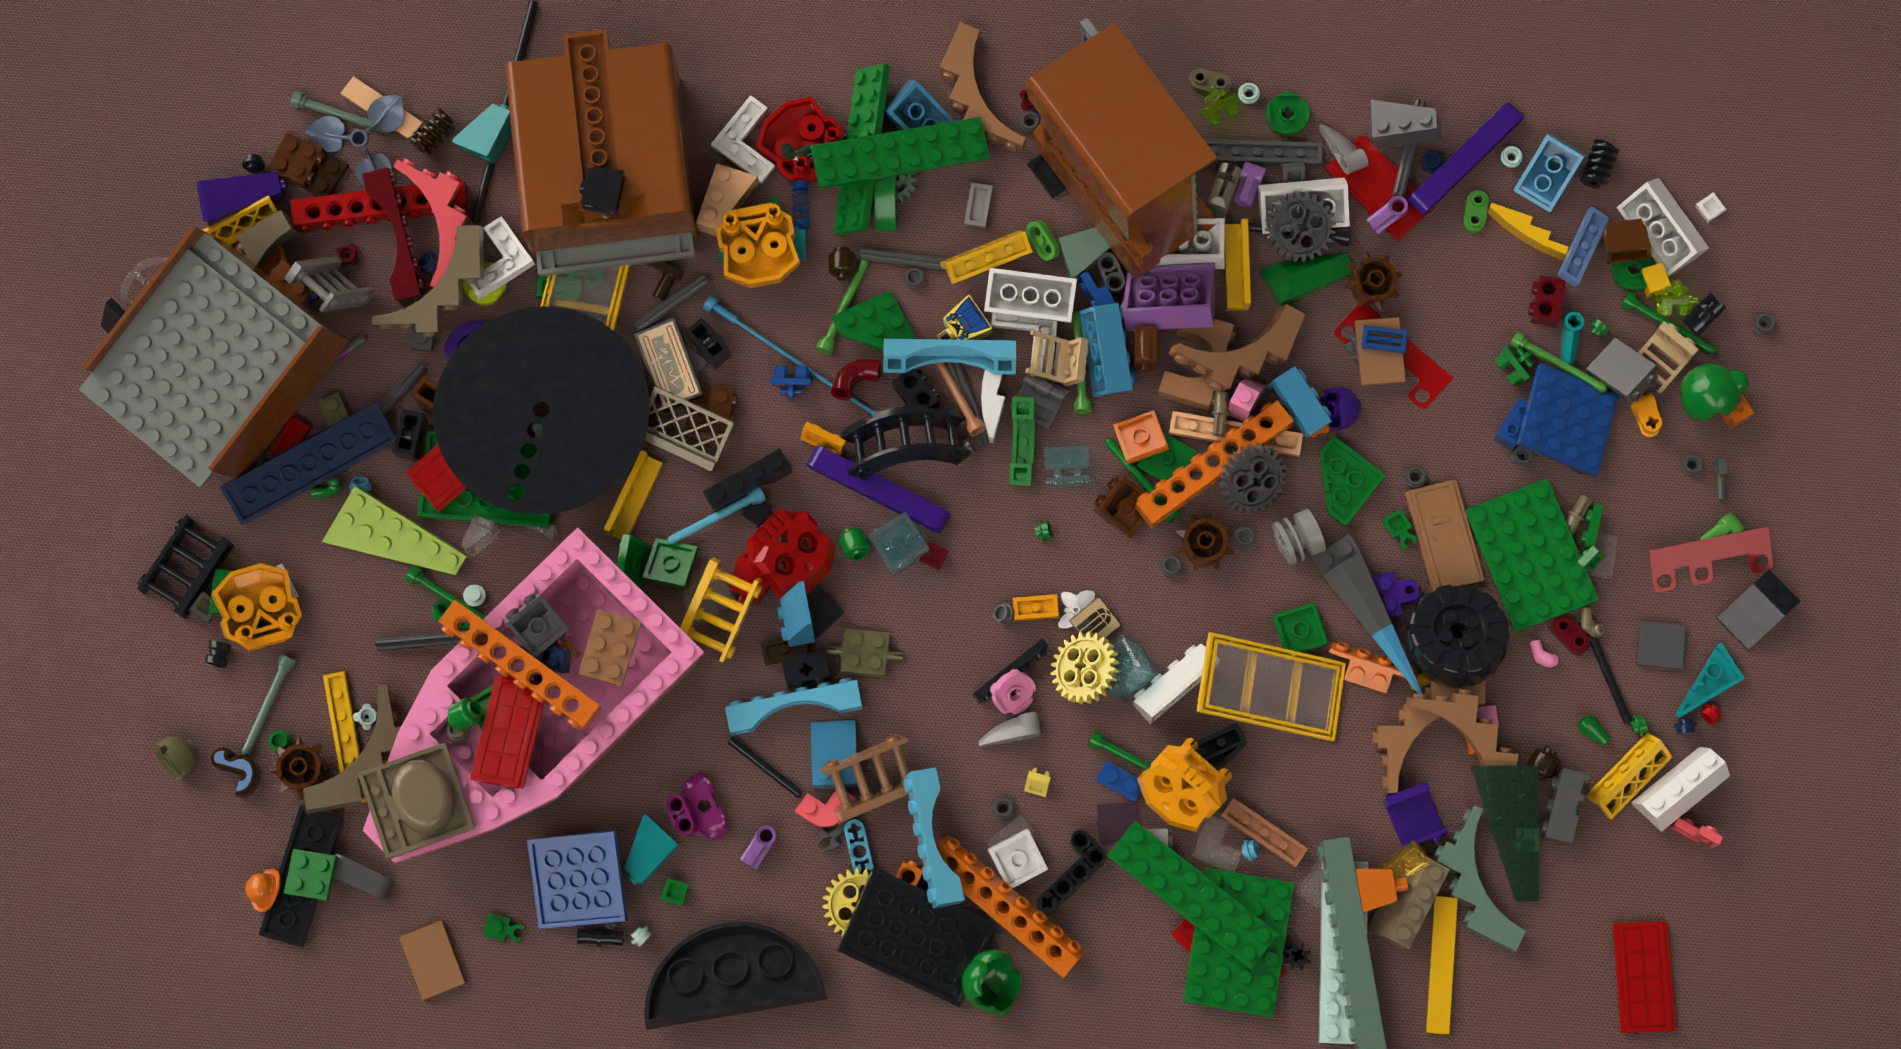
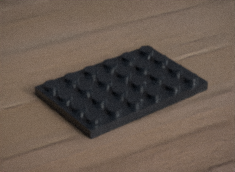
[836,867,996,1007]

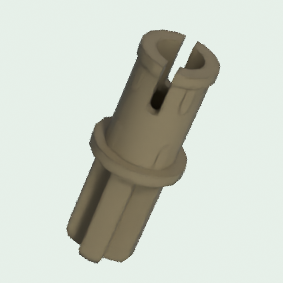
[1212,392,1229,437]
[1566,495,1592,537]

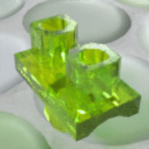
[1198,87,1240,126]
[1652,280,1699,316]

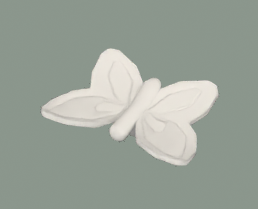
[1058,590,1095,634]

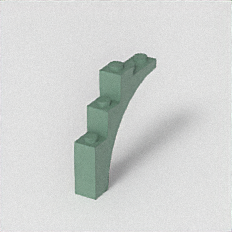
[1434,805,1526,953]

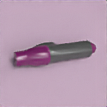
[334,335,368,363]

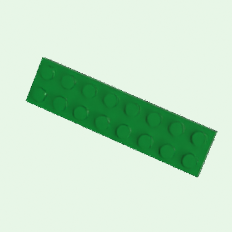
[833,63,890,237]
[810,117,990,189]
[1107,821,1278,970]

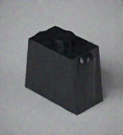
[579,167,626,218]

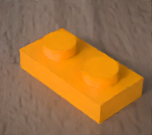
[800,422,846,456]
[1013,594,1059,621]

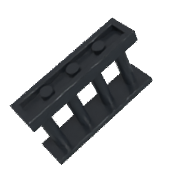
[137,515,234,620]

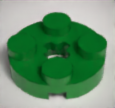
[1266,92,1310,136]
[1611,258,1655,292]

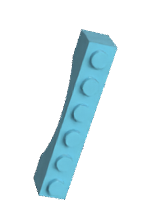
[883,339,1016,374]
[725,678,863,736]
[903,767,965,908]

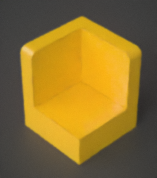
[1641,262,1671,299]

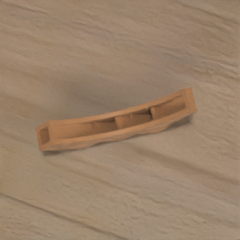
[940,22,1026,152]
[1169,304,1305,392]
[1372,681,1486,796]
[1406,689,1518,808]

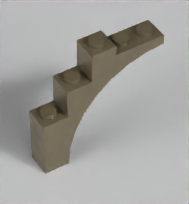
[237,210,298,271]
[372,225,484,337]
[303,684,401,814]

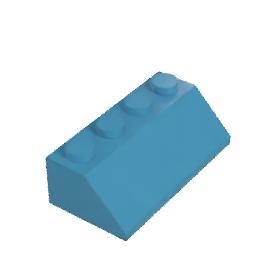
[1079,303,1134,397]

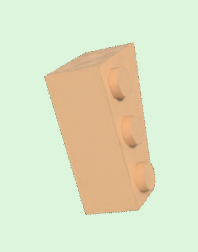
[696,163,759,236]

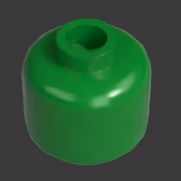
[838,527,871,561]
[448,698,482,731]

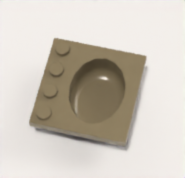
[358,742,475,860]

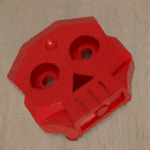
[756,96,843,184]
[744,509,836,599]

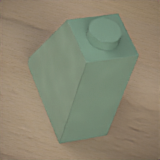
[1058,227,1112,281]

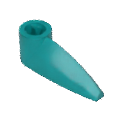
[1560,312,1584,375]

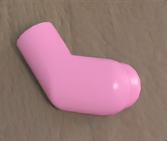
[1530,640,1559,668]

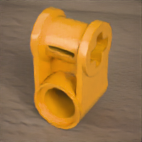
[1630,393,1662,438]

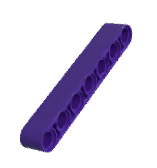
[1407,102,1525,216]
[806,445,951,534]

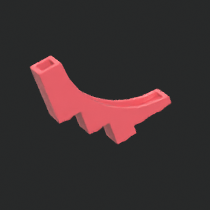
[393,158,469,287]

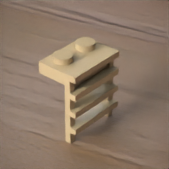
[1638,321,1698,394]
[1025,330,1089,386]

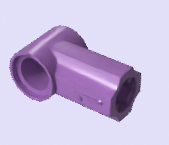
[1233,161,1266,207]
[1367,196,1408,235]
[740,825,778,870]

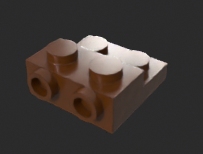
[266,132,326,189]
[685,386,738,434]
[1093,476,1157,538]

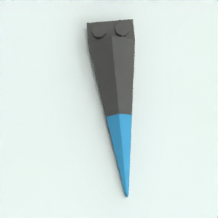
[1312,534,1423,694]

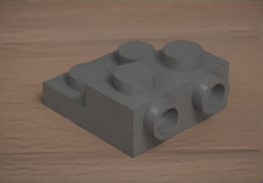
[504,593,569,658]

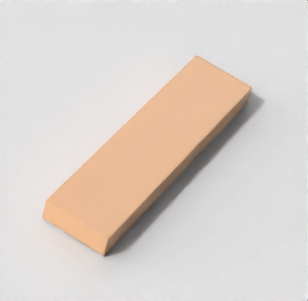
[341,76,424,140]

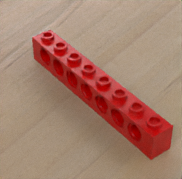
[291,178,469,233]

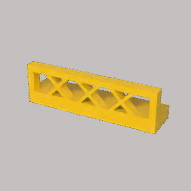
[203,195,278,245]
[1225,219,1251,310]
[940,231,1032,284]
[604,450,663,541]
[1586,732,1672,820]

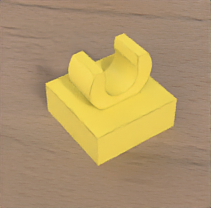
[1024,768,1051,797]

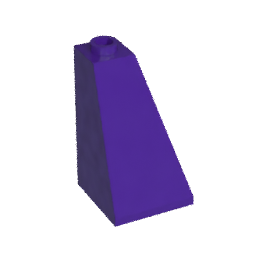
[196,172,287,233]

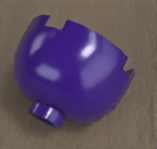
[1320,386,1361,431]

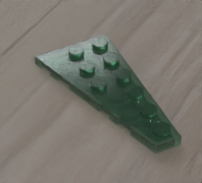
[1469,765,1539,902]

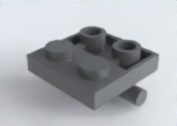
[1010,374,1069,431]

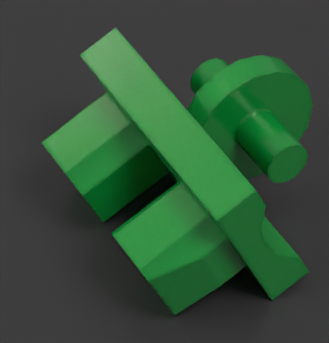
[1494,346,1534,386]

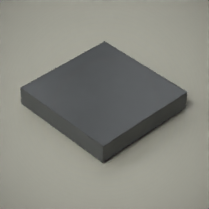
[1636,620,1686,670]

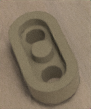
[1189,68,1231,97]

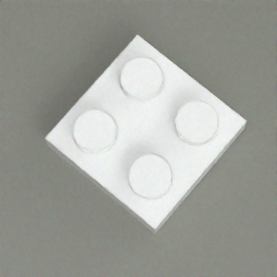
[987,829,1048,888]

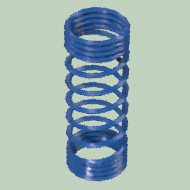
[792,180,811,230]

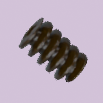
[408,108,456,155]

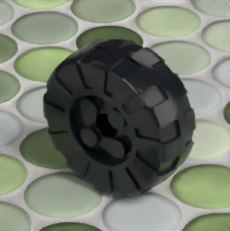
[1405,584,1510,688]

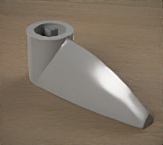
[1319,124,1368,174]
[978,712,1042,747]

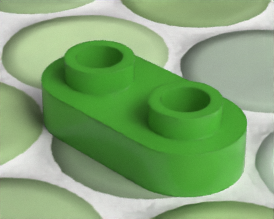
[1463,190,1489,234]
[1026,220,1060,261]

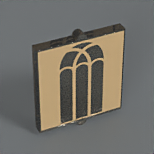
[1069,596,1121,638]

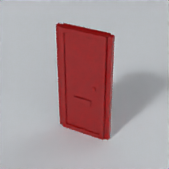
[1325,134,1435,241]
[405,444,467,512]
[470,676,545,789]
[1612,921,1676,1033]

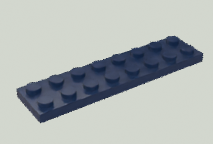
[220,401,396,525]

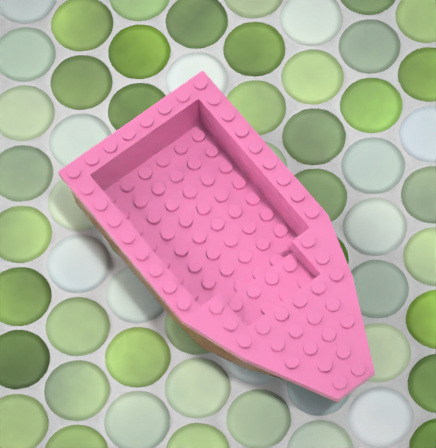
[363,528,705,864]

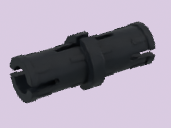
[577,929,624,947]

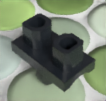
[1683,292,1727,336]

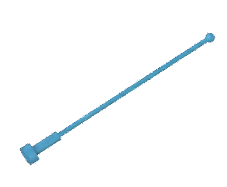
[703,294,878,418]

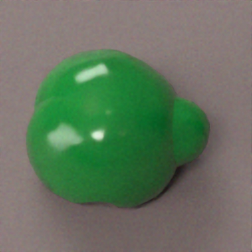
[1680,363,1749,421]
[962,949,1021,1018]

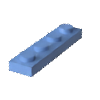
[1557,206,1609,287]

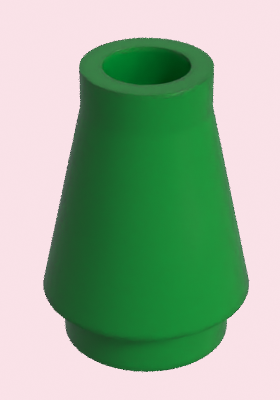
[1576,713,1610,746]

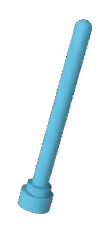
[668,487,766,544]

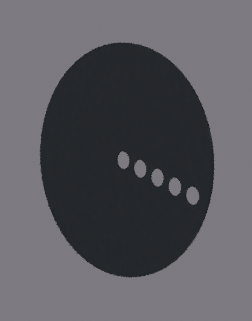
[433,306,650,515]

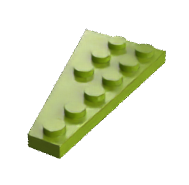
[322,486,468,575]

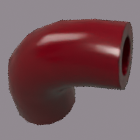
[831,359,881,400]

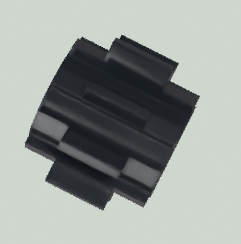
[1283,943,1311,970]

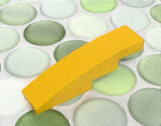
[1487,203,1569,261]

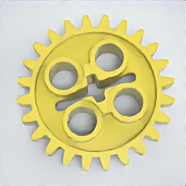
[1051,631,1120,704]
[822,867,869,936]

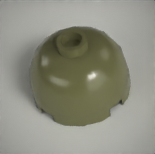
[154,735,197,781]

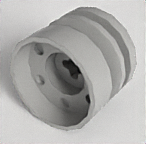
[1272,508,1326,566]

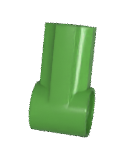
[1699,511,1746,540]

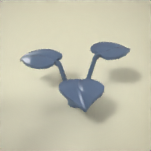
[305,95,404,186]

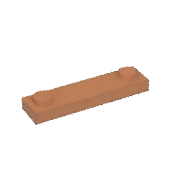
[1220,798,1308,868]

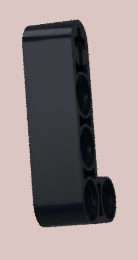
[1037,830,1107,915]

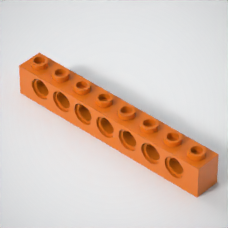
[1136,400,1294,529]
[438,600,602,731]
[936,835,1086,978]

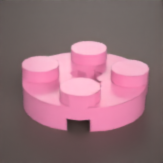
[990,669,1036,715]

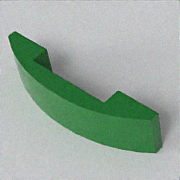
[874,176,898,231]
[1009,397,1036,486]

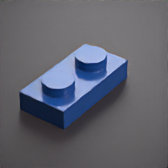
[1095,760,1141,803]

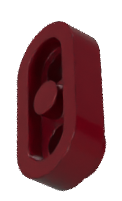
[1551,615,1590,655]

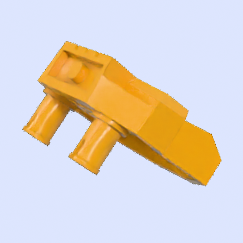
[716,203,800,288]
[211,563,302,652]
[1137,738,1232,832]

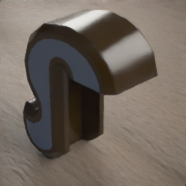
[211,747,260,798]

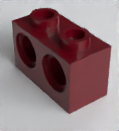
[1528,275,1566,327]

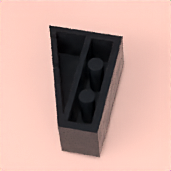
[1191,723,1247,771]

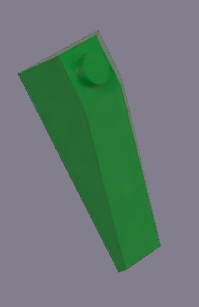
[1259,253,1353,307]

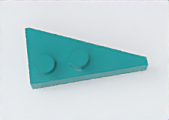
[1674,642,1745,719]

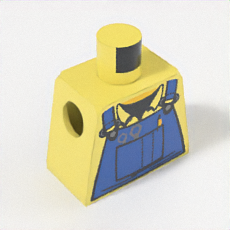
[937,295,992,340]

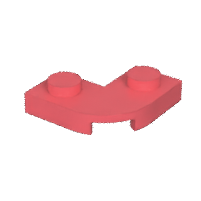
[795,791,858,828]
[1671,817,1723,848]

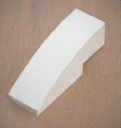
[981,370,1005,443]

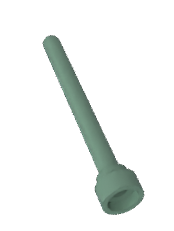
[290,90,390,134]
[242,654,297,756]

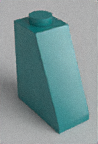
[452,104,512,164]
[624,814,680,886]

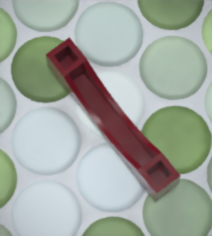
[362,167,425,302]

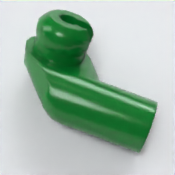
[312,479,341,498]

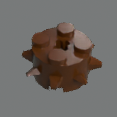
[1344,252,1402,310]
[1176,514,1235,571]
[270,738,332,799]

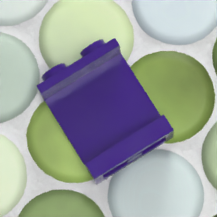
[1383,782,1448,852]

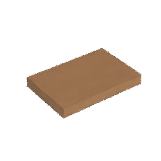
[1354,317,1406,387]
[399,920,466,1001]

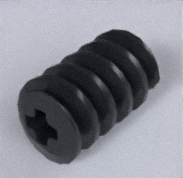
[1580,139,1619,188]

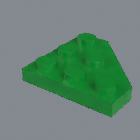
[831,291,916,350]
[1319,435,1386,527]

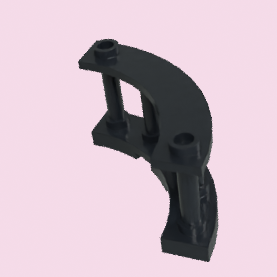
[841,405,971,481]

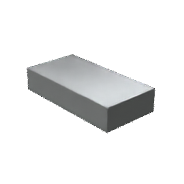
[964,182,993,229]

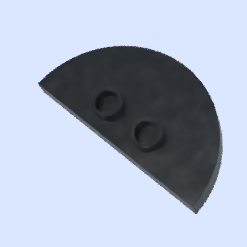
[644,922,827,1030]

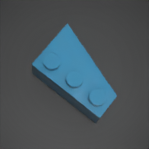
[1267,366,1332,438]

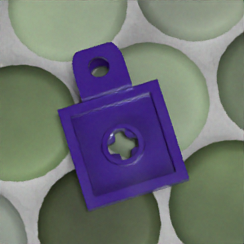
[1358,572,1420,624]

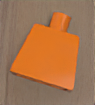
[1355,869,1408,913]

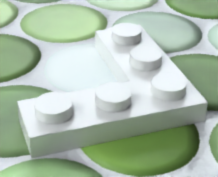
[711,95,775,184]
[469,216,535,300]
[991,313,1057,375]

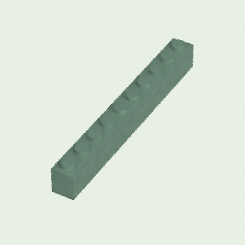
[1317,837,1387,1049]

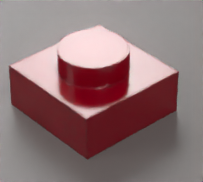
[919,541,949,571]

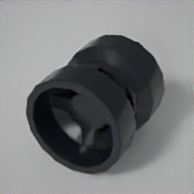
[204,640,232,668]

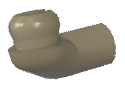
[1581,607,1605,638]

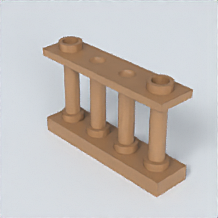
[819,734,909,821]

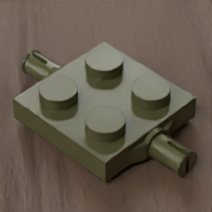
[827,628,903,678]

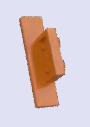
[1329,642,1417,693]

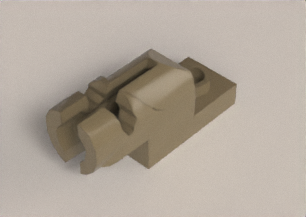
[1207,162,1242,218]

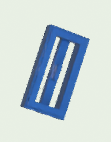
[1361,325,1408,354]

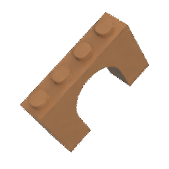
[1158,319,1236,411]

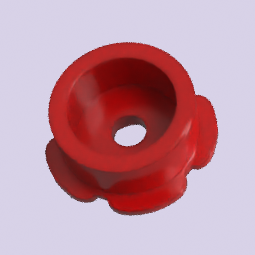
[1700,704,1721,725]

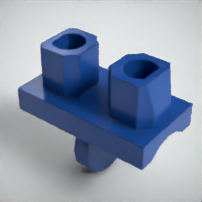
[771,366,812,401]

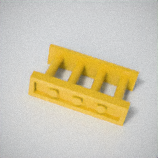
[680,557,763,663]

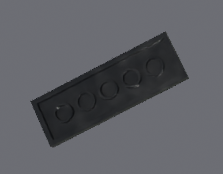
[259,805,344,948]

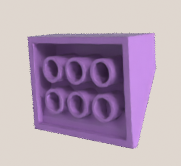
[1122,263,1215,331]

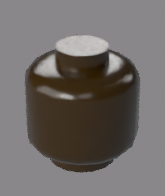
[828,247,857,281]
[1527,746,1561,781]

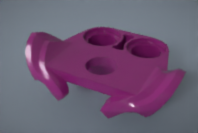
[666,773,727,840]

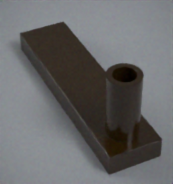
[645,261,684,301]

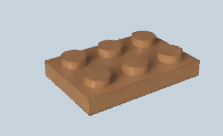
[578,609,642,687]

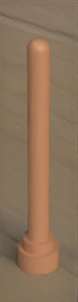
[935,362,986,436]

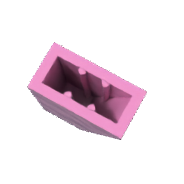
[1227,377,1266,423]

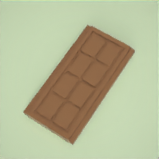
[1405,480,1485,592]

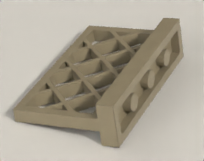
[645,386,735,471]

